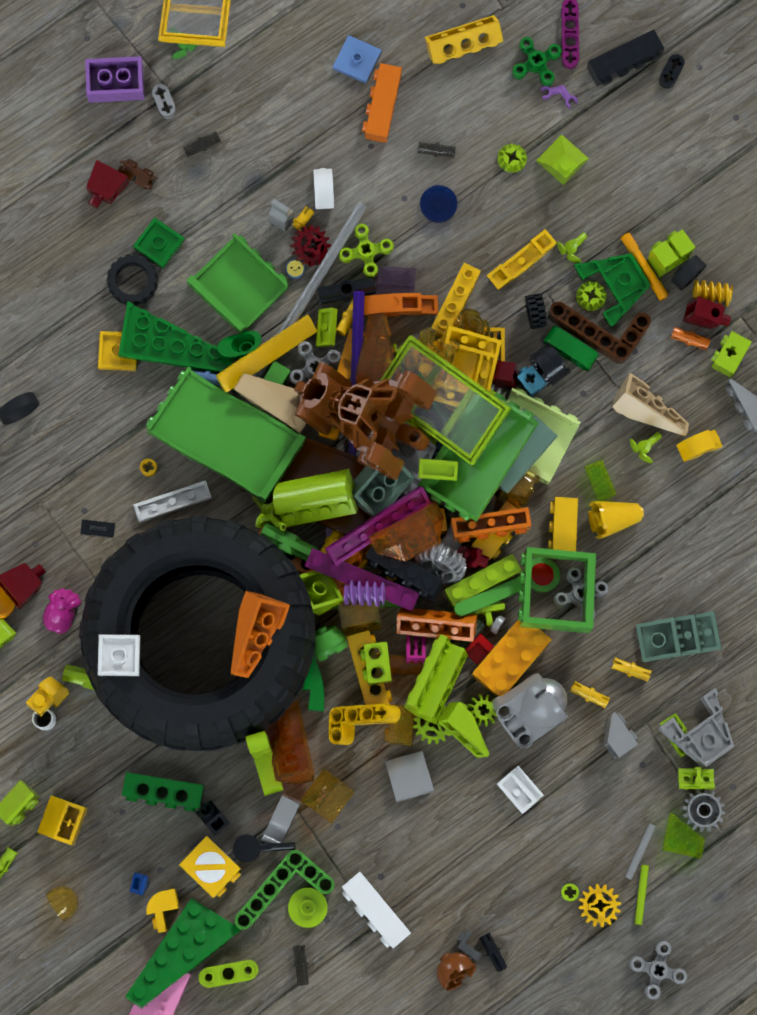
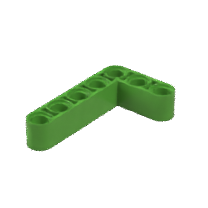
[235,850,334,930]

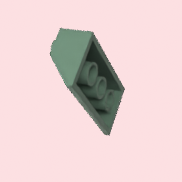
[498,408,558,494]

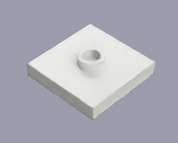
[98,635,140,676]

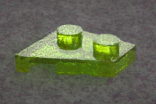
[662,813,705,859]

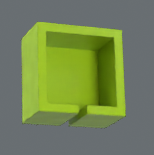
[647,229,696,278]

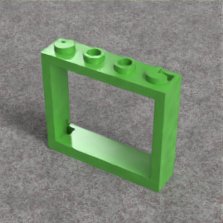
[517,547,596,633]

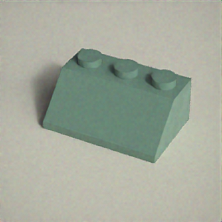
[352,453,415,517]

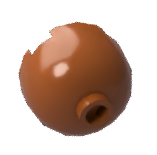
[436,952,477,991]

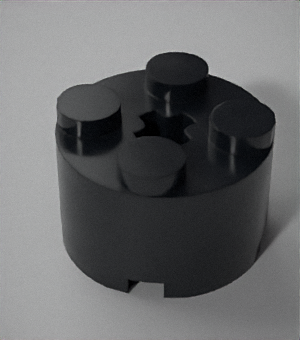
[529,342,571,387]

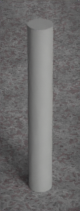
[624,823,656,880]

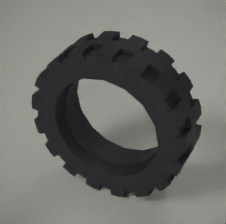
[107,254,158,306]

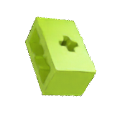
[711,331,752,378]

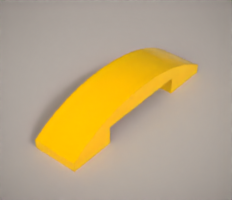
[486,229,557,290]

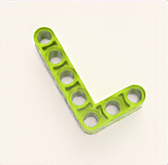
[245,731,284,796]

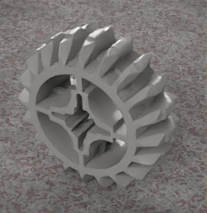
[414,542,467,585]

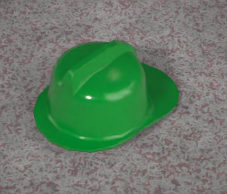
[217,331,262,359]

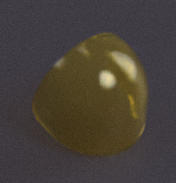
[46,886,79,921]

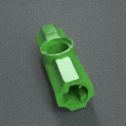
[260,523,319,561]

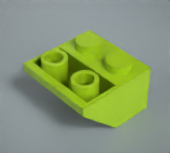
[0,780,40,826]

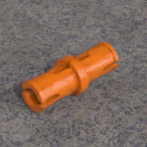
[671,327,710,350]

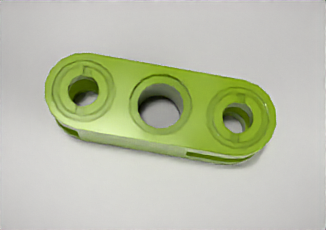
[199,960,259,988]

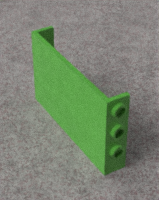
[418,392,539,522]

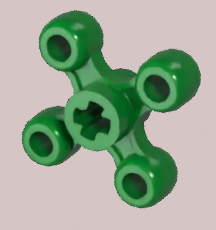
[512,37,562,87]

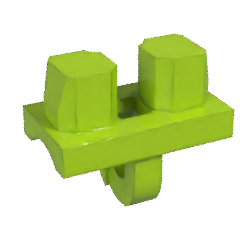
[471,601,505,627]
[678,767,715,790]

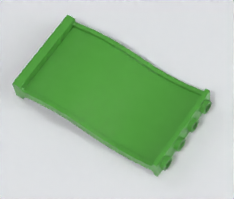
[146,366,306,504]

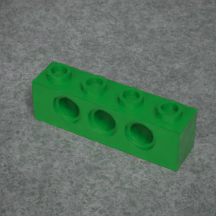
[122,772,205,812]

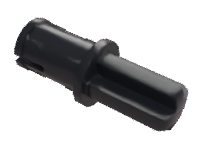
[479,932,507,972]

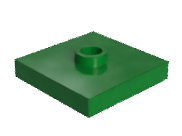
[132,217,185,269]

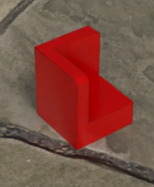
[465,633,494,665]

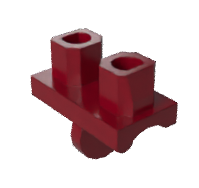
[457,547,489,568]

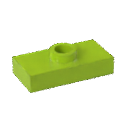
[316,308,338,348]

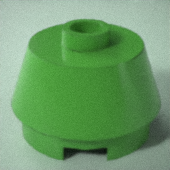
[314,625,348,661]

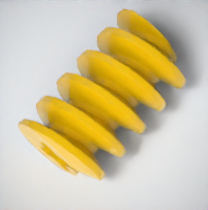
[692,279,733,307]

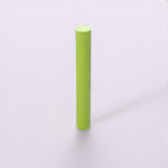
[634,865,649,925]

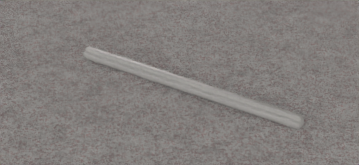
[252,202,367,378]

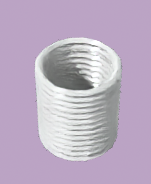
[32,709,56,731]

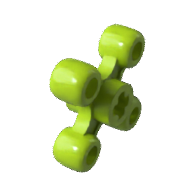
[339,224,394,278]

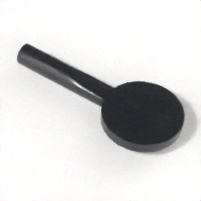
[233,834,296,862]

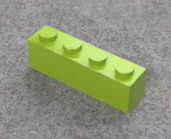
[444,554,522,609]

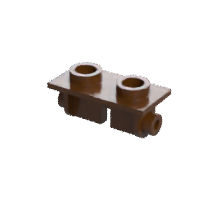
[118,159,158,190]

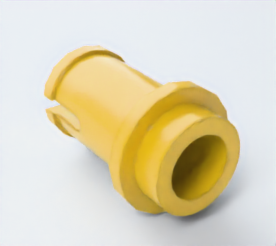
[292,206,314,231]

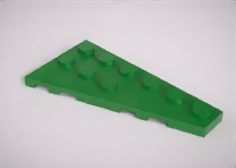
[118,301,234,373]

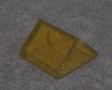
[300,769,355,824]

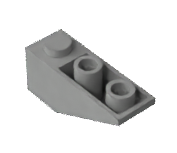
[725,379,757,434]

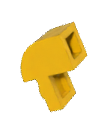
[676,430,723,462]
[26,677,69,716]
[146,889,179,933]

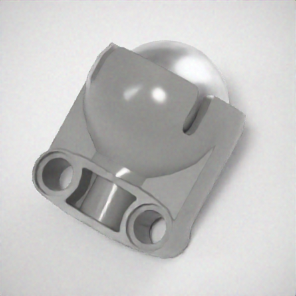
[492,673,568,748]

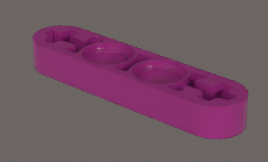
[561,0,579,69]

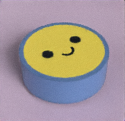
[286,259,305,279]

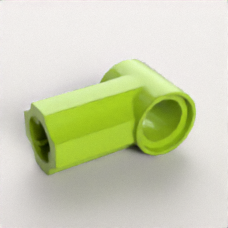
[62,664,94,690]

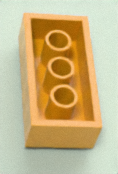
[471,620,552,697]

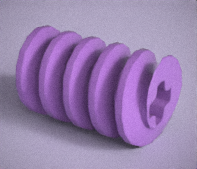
[344,580,386,607]

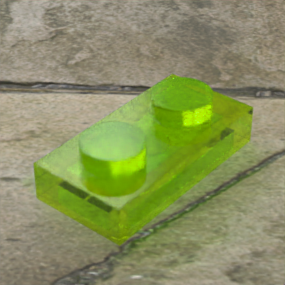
[584,460,617,501]

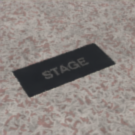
[80,520,116,537]

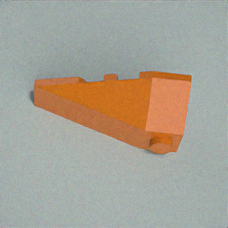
[231,591,290,678]

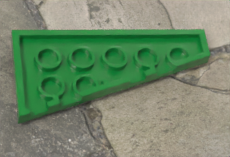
[125,898,241,1009]

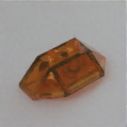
[368,501,444,562]

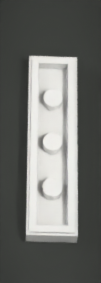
[133,480,212,524]

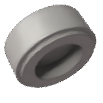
[490,615,507,635]

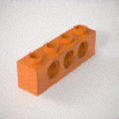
[396,607,477,642]

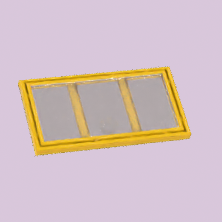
[158,0,231,47]

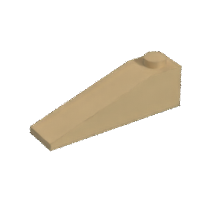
[234,373,306,433]
[612,373,689,436]

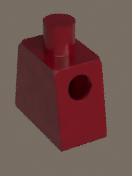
[86,160,130,209]
[683,296,731,329]
[491,361,518,390]
[0,563,46,610]

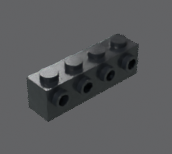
[587,29,664,86]
[365,540,442,599]

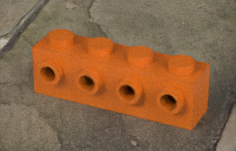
[362,63,402,143]
[450,507,531,543]

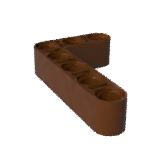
[548,302,651,364]

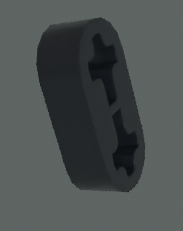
[659,54,685,89]

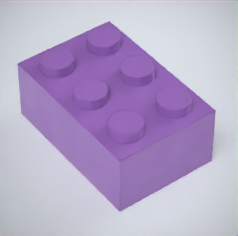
[85,56,145,103]

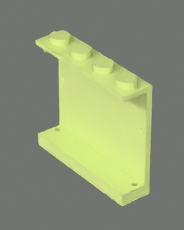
[507,388,581,485]

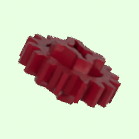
[290,225,331,267]

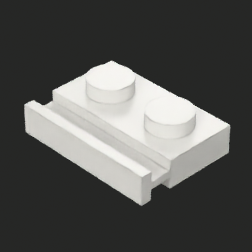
[496,766,544,814]

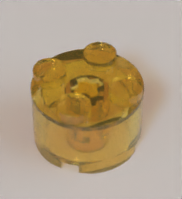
[499,470,541,508]

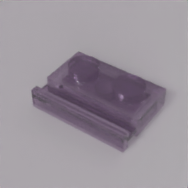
[377,266,416,294]

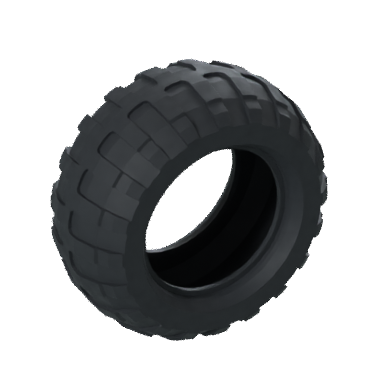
[79,516,315,751]

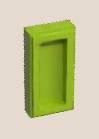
[418,458,458,481]

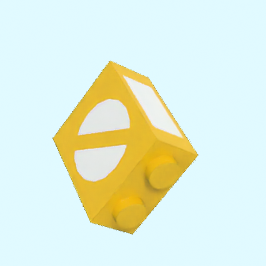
[179,836,241,898]

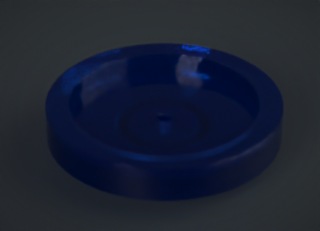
[420,185,457,223]

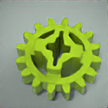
[412,706,451,745]

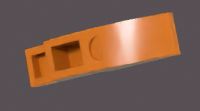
[364,293,438,317]

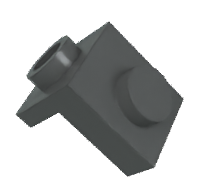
[456,930,482,961]

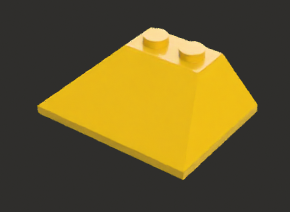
[431,325,502,407]

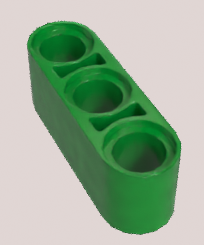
[543,326,599,371]

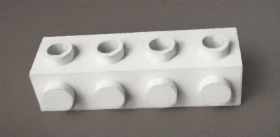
[341,872,411,948]

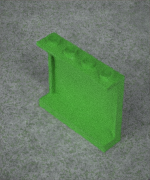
[186,233,289,334]

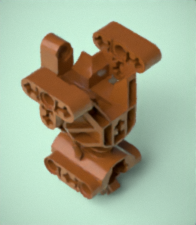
[294,362,437,480]

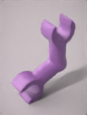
[540,85,578,109]

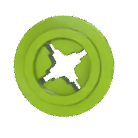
[497,143,527,173]
[576,281,607,311]

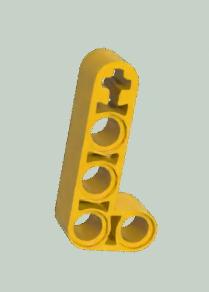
[328,704,401,745]

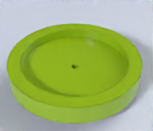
[288,888,328,928]

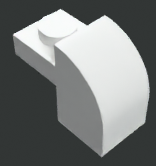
[313,168,334,209]

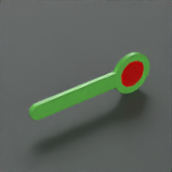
[454,557,560,617]

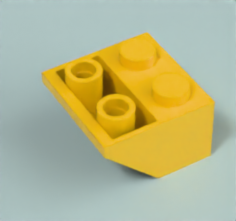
[37,795,88,846]

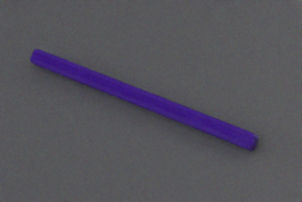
[349,291,365,457]

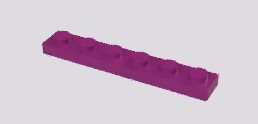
[324,486,431,566]
[304,548,419,611]

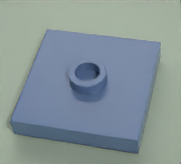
[333,35,382,84]

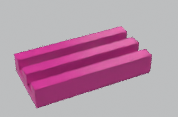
[406,635,426,664]

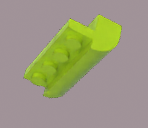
[273,469,358,527]
[404,634,468,724]

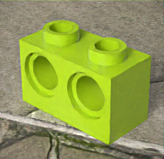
[360,642,392,685]

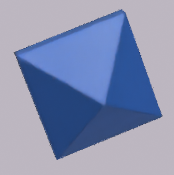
[130,872,149,895]

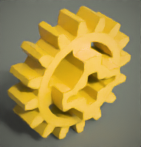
[578,884,621,927]

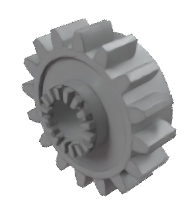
[681,789,725,832]

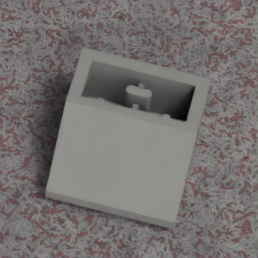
[603,712,638,760]

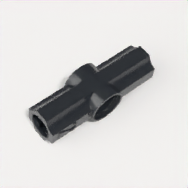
[317,277,376,305]

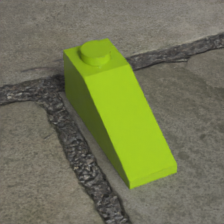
[437,702,489,758]

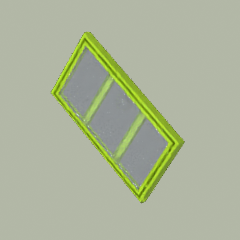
[380,335,512,466]

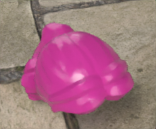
[43,588,81,634]

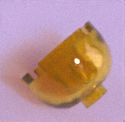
[453,308,490,336]

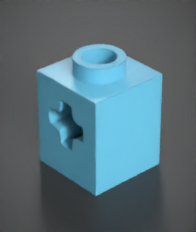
[517,365,546,397]

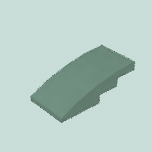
[636,611,722,663]

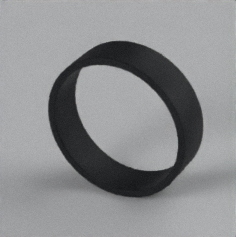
[0,392,40,425]

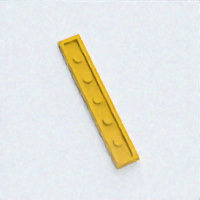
[216,315,318,392]

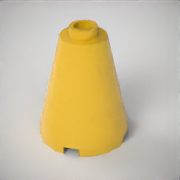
[588,501,644,539]

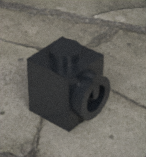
[196,800,230,836]

